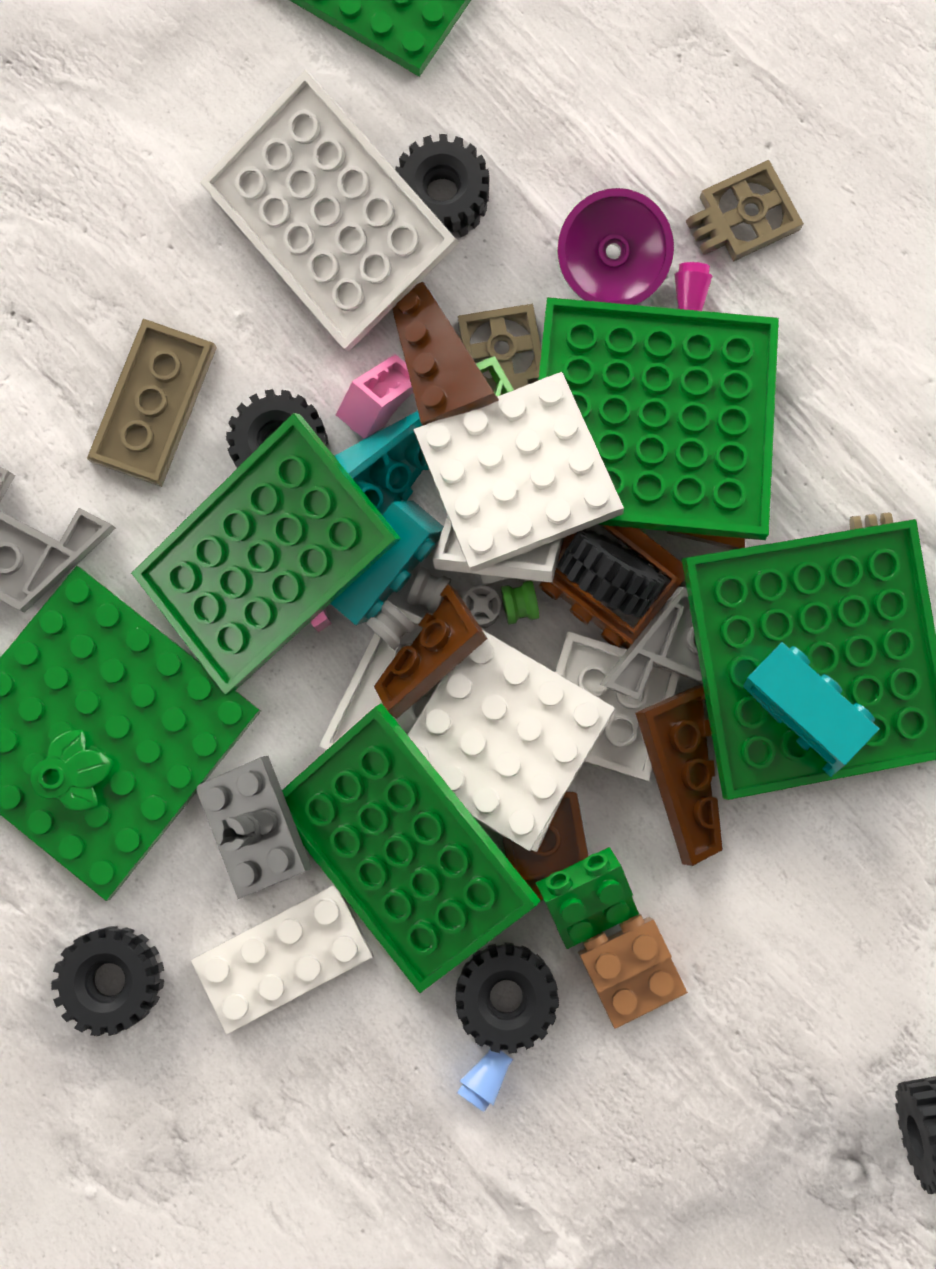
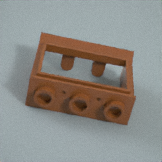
[538,525,685,650]

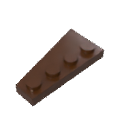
[392,282,499,425]
[635,685,723,866]

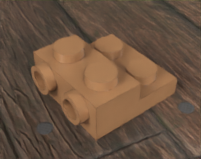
[578,914,688,1029]

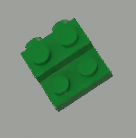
[536,847,639,949]

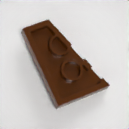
[374,584,488,719]

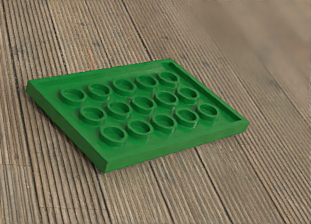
[131,413,401,695]
[282,703,541,993]

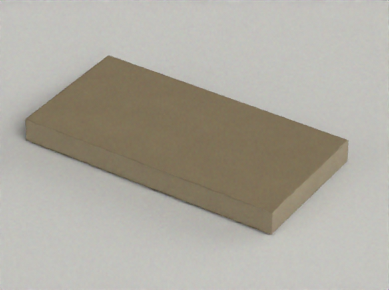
[87,319,217,487]

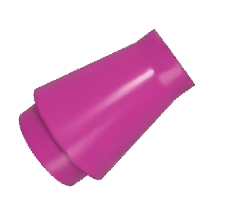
[674,262,713,311]

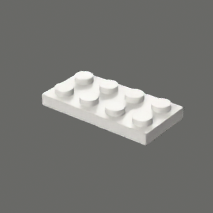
[191,885,374,1035]

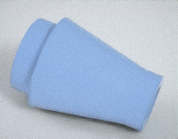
[457,1050,513,1112]

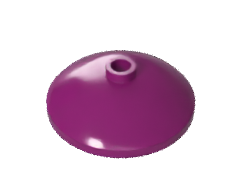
[557,188,674,305]

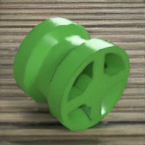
[501,580,539,625]

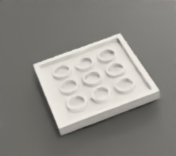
[414,372,624,573]
[408,630,615,851]

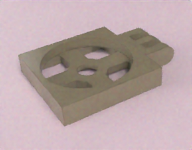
[686,160,804,262]
[458,303,541,395]

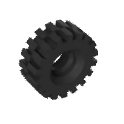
[395,134,490,237]
[226,389,329,468]
[558,529,665,618]
[51,926,164,1036]
[455,942,559,1054]
[895,1076,936,1194]

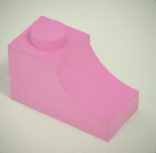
[336,354,413,439]

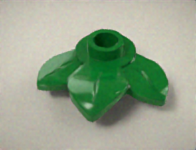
[30,730,114,811]

